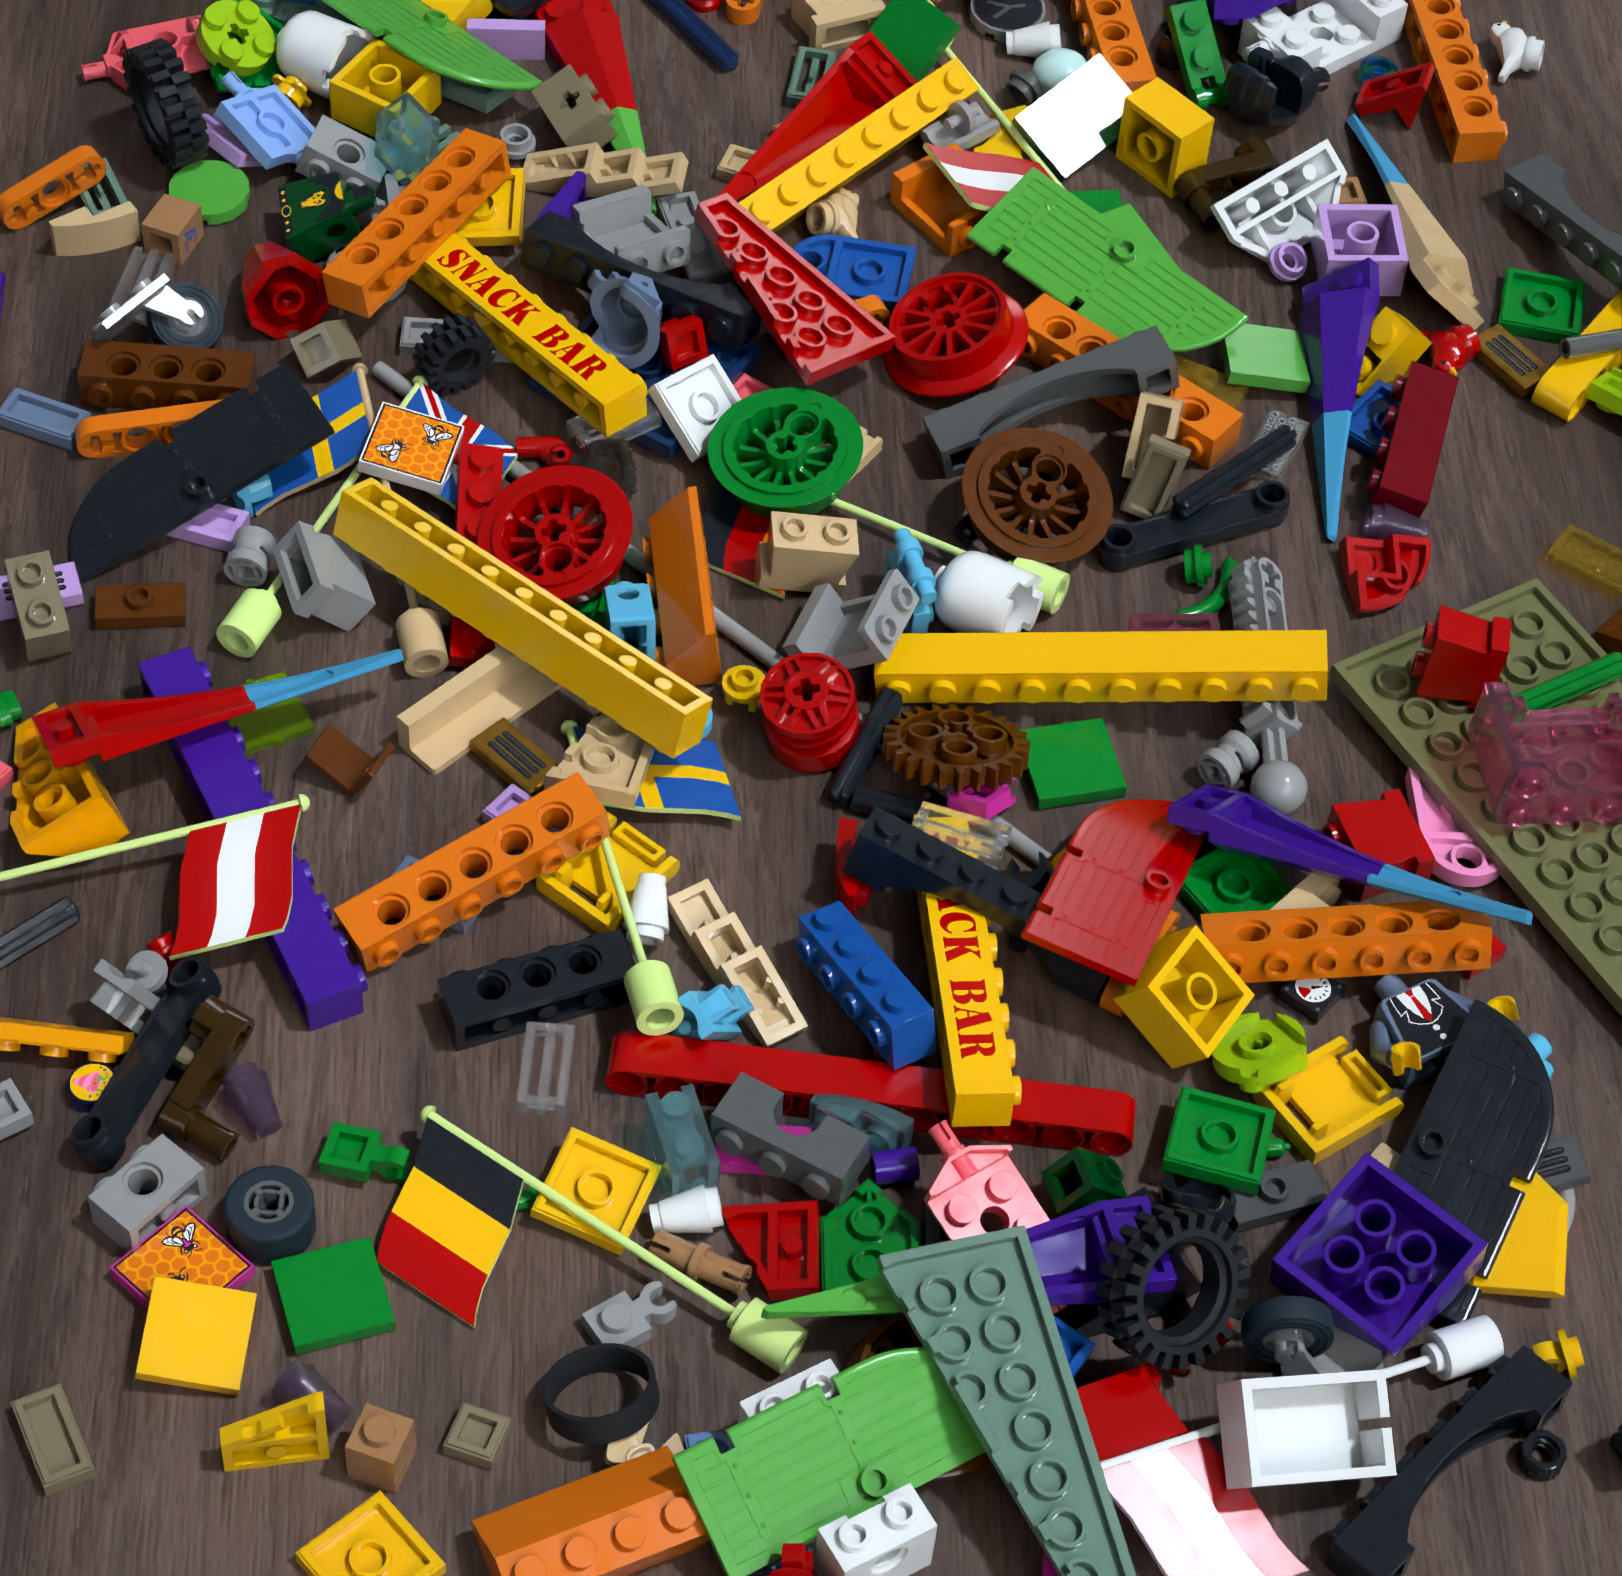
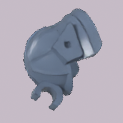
[587,269,663,369]

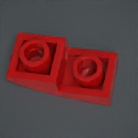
[834,817,872,918]

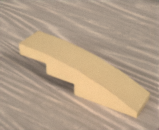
[523,142,689,197]
[667,878,808,1048]

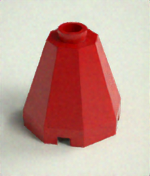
[242,241,331,340]

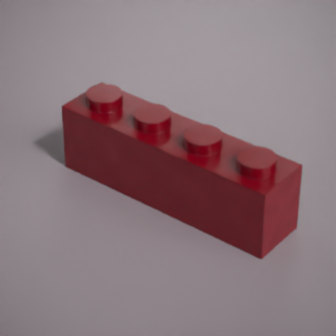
[1364,361,1459,527]

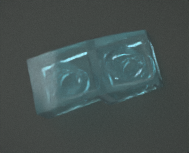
[808,1094,915,1150]

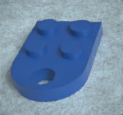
[793,234,916,313]

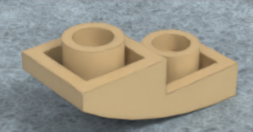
[48,201,141,256]

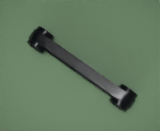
[1097,480,1291,572]
[71,956,222,1168]

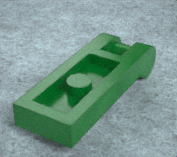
[1165,0,1227,110]

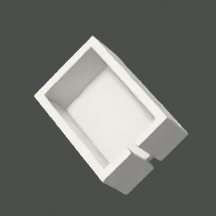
[1216,1369,1397,1490]

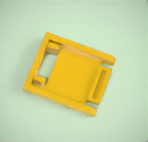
[536,812,680,933]
[1252,1036,1404,1166]

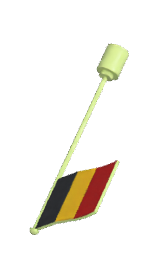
[377,1105,809,1374]

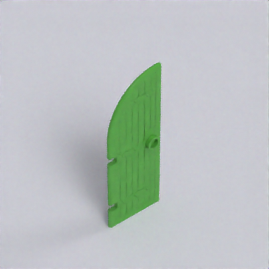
[321,0,543,91]
[966,167,1249,353]
[671,1347,985,1576]

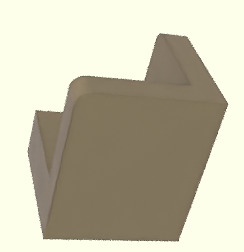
[290,319,362,378]

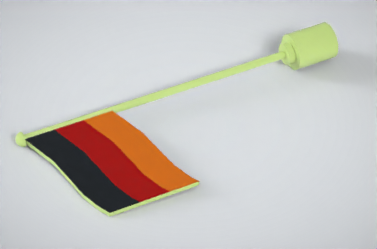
[702,461,1070,614]

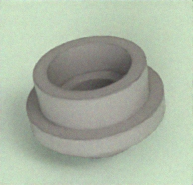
[497,123,536,160]

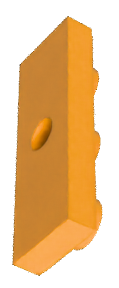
[0,1017,134,1063]

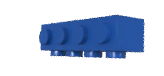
[796,900,936,1070]

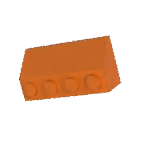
[642,486,722,686]
[470,1446,709,1576]

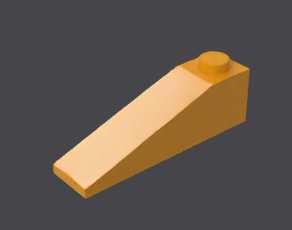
[10,702,130,857]

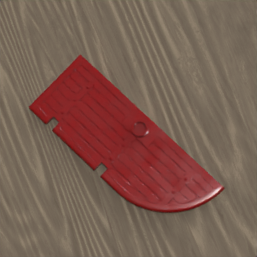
[1021,799,1206,987]

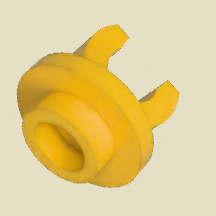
[722,665,765,713]
[1532,1329,1585,1380]

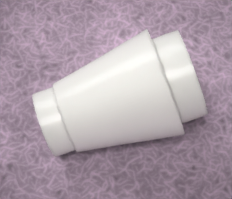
[1006,21,1061,58]
[623,873,669,945]
[649,1184,724,1234]

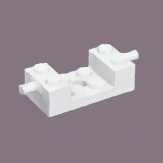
[1237,0,1408,74]

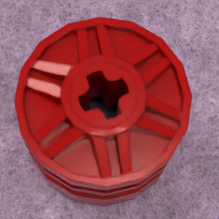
[760,653,860,773]

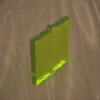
[227,671,315,755]

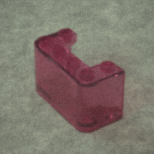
[1468,682,1622,827]

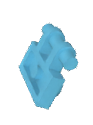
[882,528,938,633]

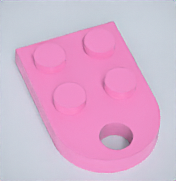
[1405,766,1500,887]

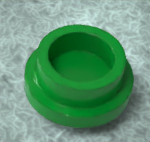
[1184,544,1213,587]

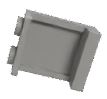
[572,184,691,273]
[782,569,920,669]

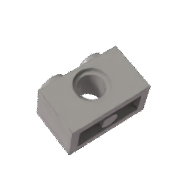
[295,114,395,194]
[88,1134,208,1253]

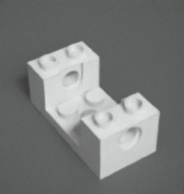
[738,1358,938,1576]

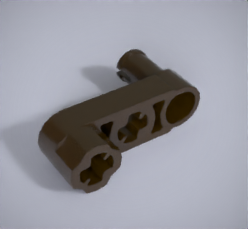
[1174,136,1281,232]
[157,995,255,1161]

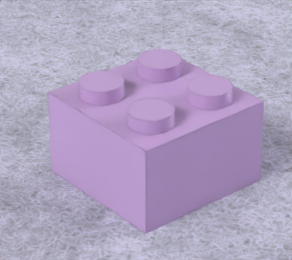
[1310,204,1409,296]

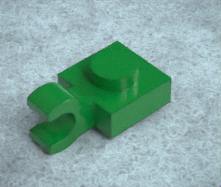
[318,1122,413,1184]

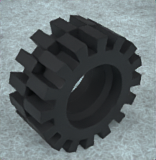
[413,314,495,395]

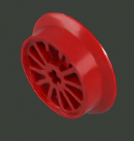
[883,272,1029,398]
[477,465,633,606]

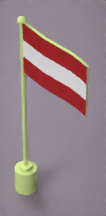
[923,0,1064,212]
[0,794,310,960]

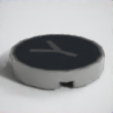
[969,0,1046,42]

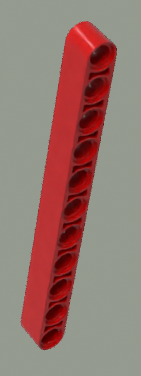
[605,1031,1136,1156]

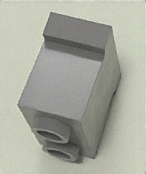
[273,521,376,632]

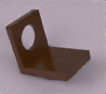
[304,724,395,797]

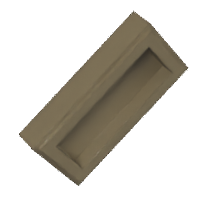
[1119,433,1191,519]
[10,1383,96,1496]

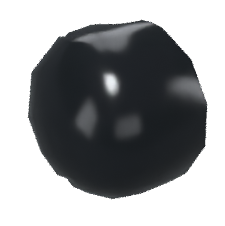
[1158,1174,1237,1223]

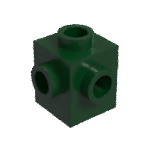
[1041,1146,1127,1216]

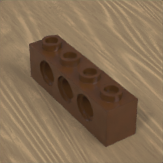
[77,339,258,410]

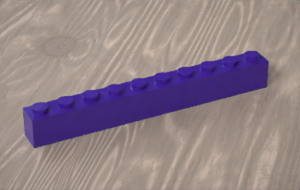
[138,647,368,1032]

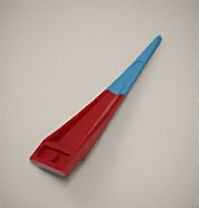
[32,649,404,768]

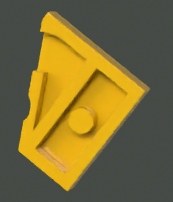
[219,1391,330,1472]

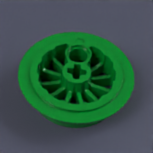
[708,387,863,518]

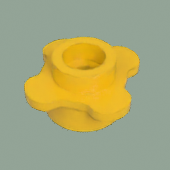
[271,74,312,110]

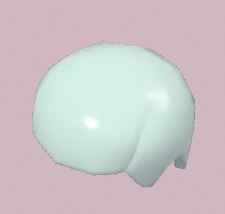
[1031,48,1087,96]

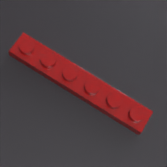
[448,442,504,668]

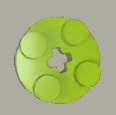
[195,0,277,76]
[1211,1012,1308,1093]

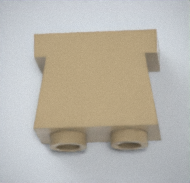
[791,0,886,51]
[755,511,859,595]

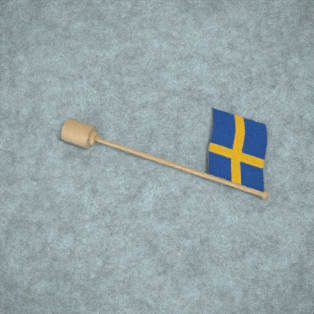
[253,363,449,678]

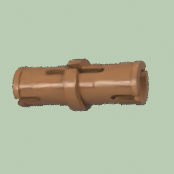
[648,1228,752,1297]

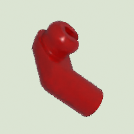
[516,436,574,467]

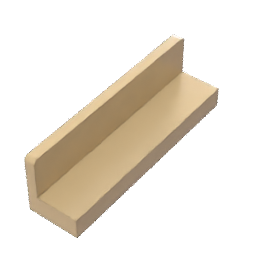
[397,645,563,775]

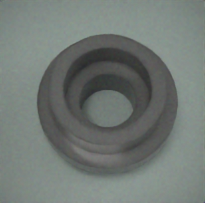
[1006,70,1042,106]

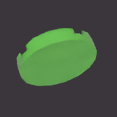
[169,160,250,225]

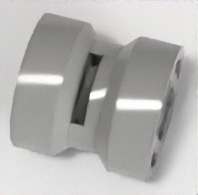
[223,525,277,587]
[1196,730,1260,789]

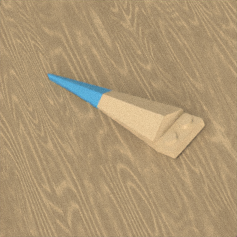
[1346,114,1484,330]

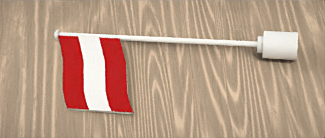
[1100,1315,1504,1576]

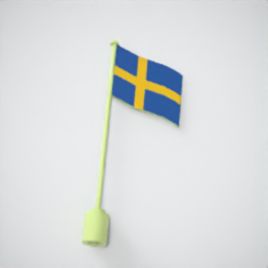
[561,720,741,1036]

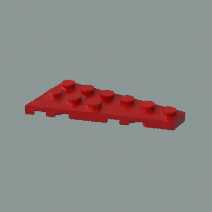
[694,193,896,386]

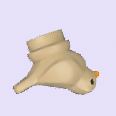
[806,187,859,238]

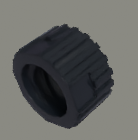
[1517,1429,1567,1482]

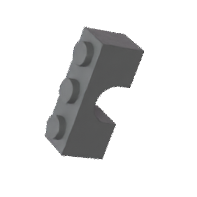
[710,1072,871,1206]

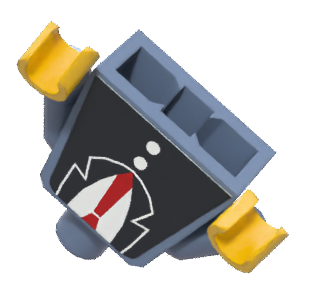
[1369,974,1519,1090]

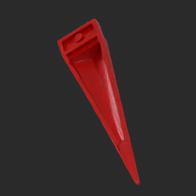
[718,31,918,202]

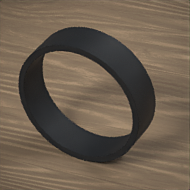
[542,1343,660,1445]

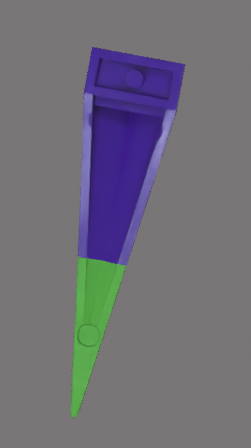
[761,1195,1177,1319]

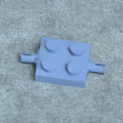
[215,71,315,178]

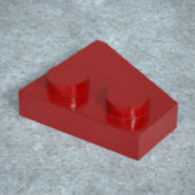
[722,1200,820,1300]

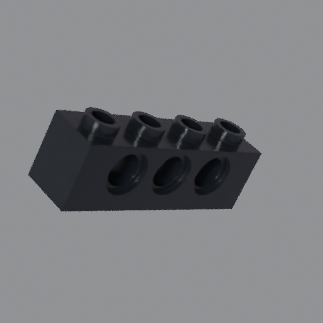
[438,929,635,1052]

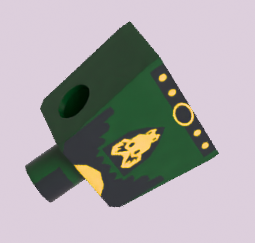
[278,172,377,262]

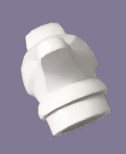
[1489,21,1545,83]

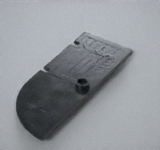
[69,362,335,584]
[1394,999,1554,1324]

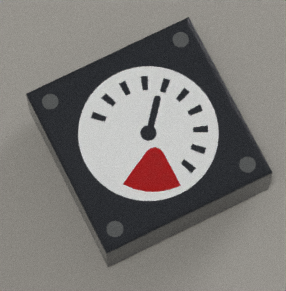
[1278,978,1346,1024]

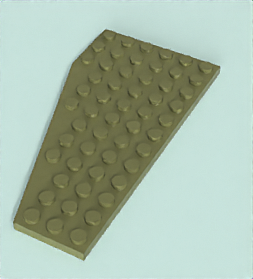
[1329,578,1622,1016]

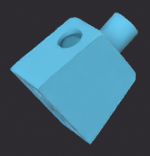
[604,581,656,661]

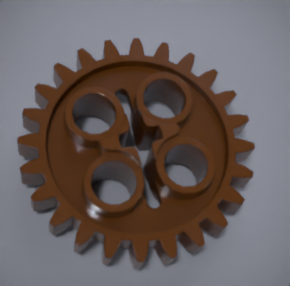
[882,704,1030,792]

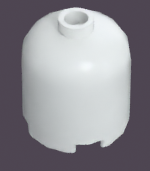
[275,10,374,100]
[934,550,1044,633]

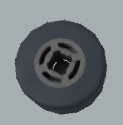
[223,1165,317,1265]

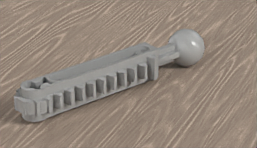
[1228,556,1308,815]

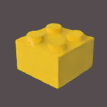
[329,38,442,145]
[1115,77,1215,198]
[1113,925,1255,1069]

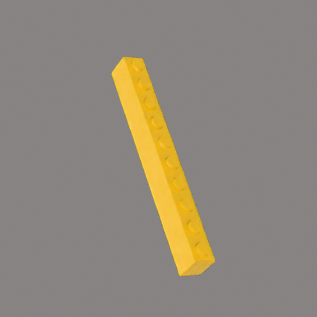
[333,477,713,759]
[874,630,1328,704]

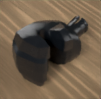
[1223,47,1330,126]

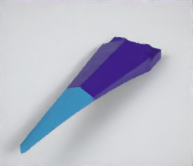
[1298,257,1380,542]
[1167,784,1533,925]

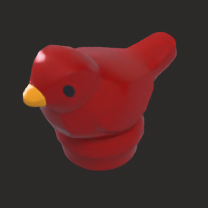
[1420,324,1481,376]

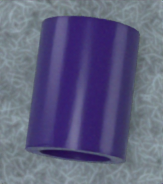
[870,1146,920,1186]

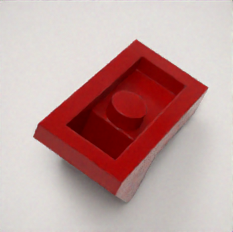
[1355,62,1435,129]

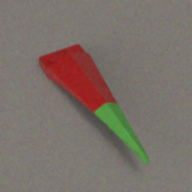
[533,0,657,215]

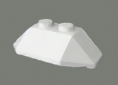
[1210,139,1347,263]

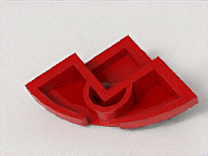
[1338,534,1431,613]

